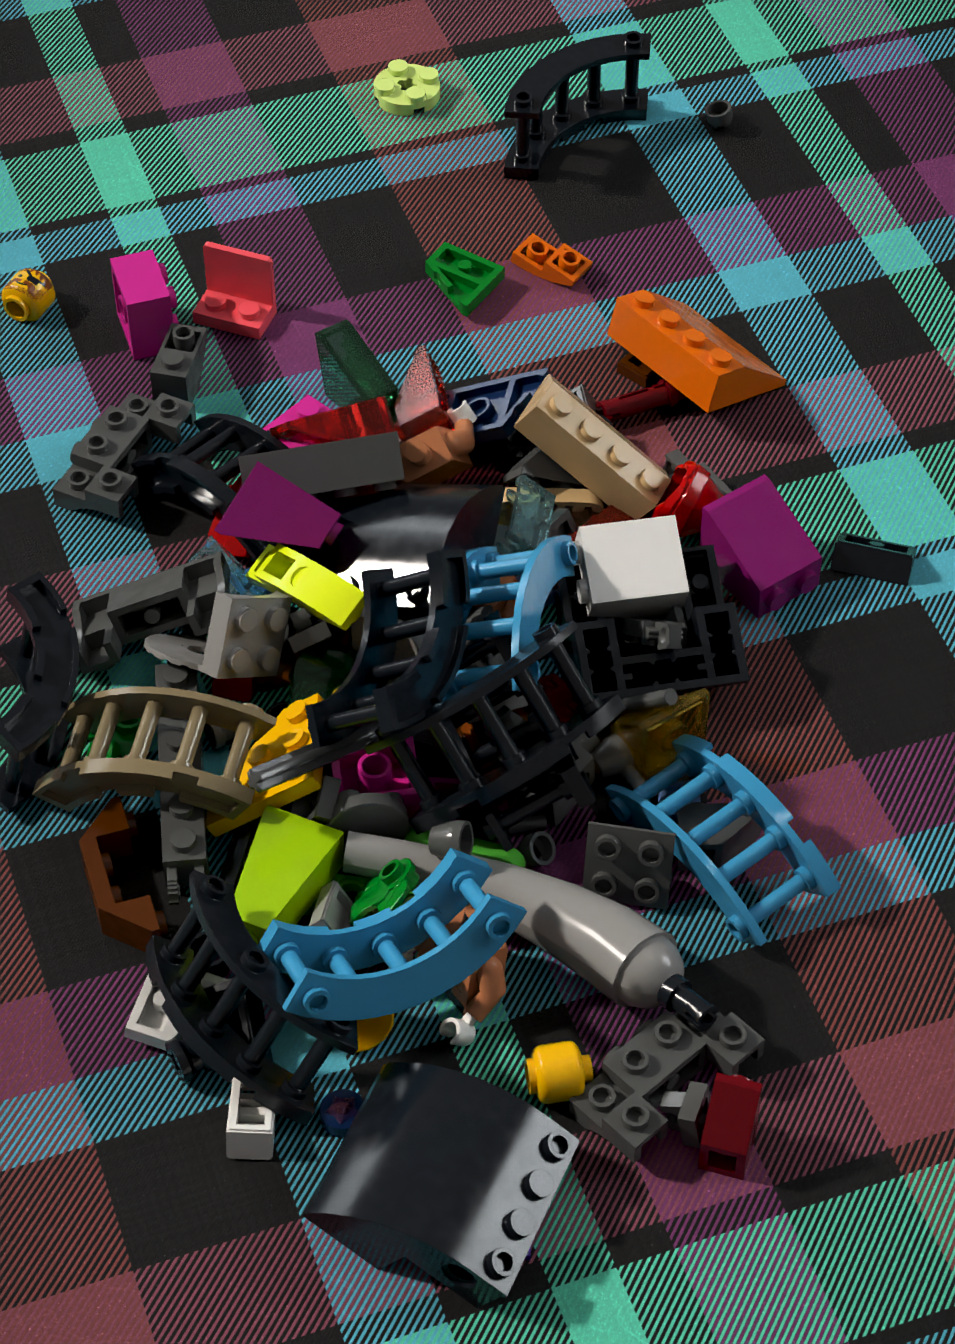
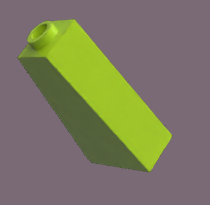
[234,805,344,945]

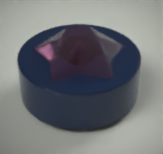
[320,1089,364,1137]

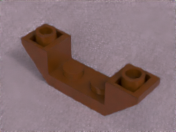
[79,796,169,952]

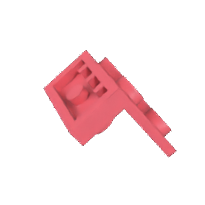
[192,241,277,340]

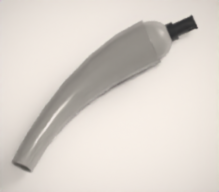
[342,831,719,1032]

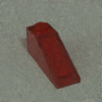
[393,344,454,442]
[269,396,396,446]

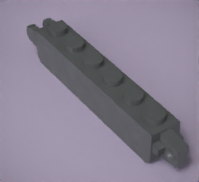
[155,645,210,905]

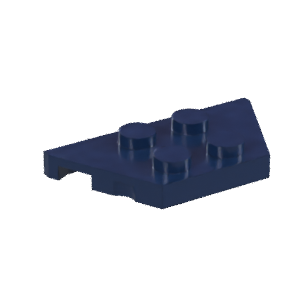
[420,367,555,445]

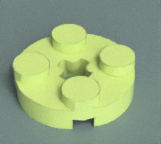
[373,59,441,116]

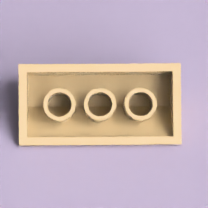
[513,374,671,521]

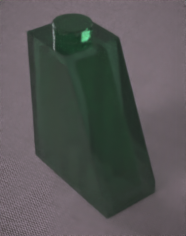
[315,319,403,434]

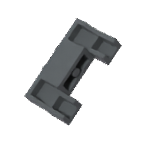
[53,392,196,519]
[72,551,231,674]
[569,1010,765,1163]

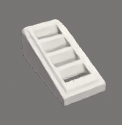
[226,1077,276,1160]

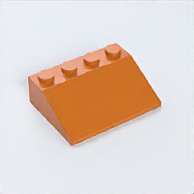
[607,289,786,413]

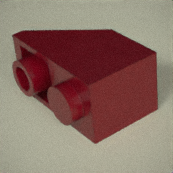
[698,1072,763,1180]

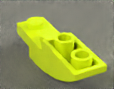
[245,543,364,631]

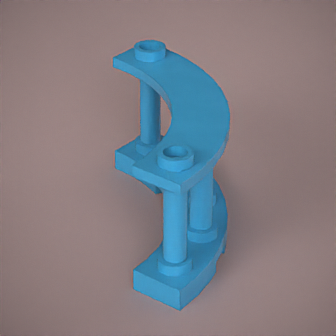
[442,535,578,701]
[605,734,842,946]
[258,848,527,1021]

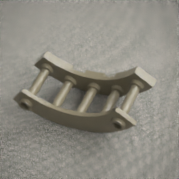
[32,686,277,820]

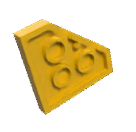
[206,693,324,838]

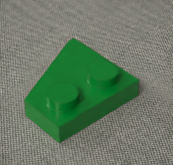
[425,242,505,317]

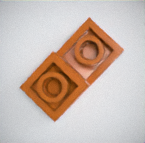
[510,233,593,286]

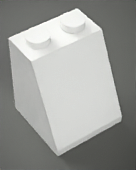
[573,515,690,618]

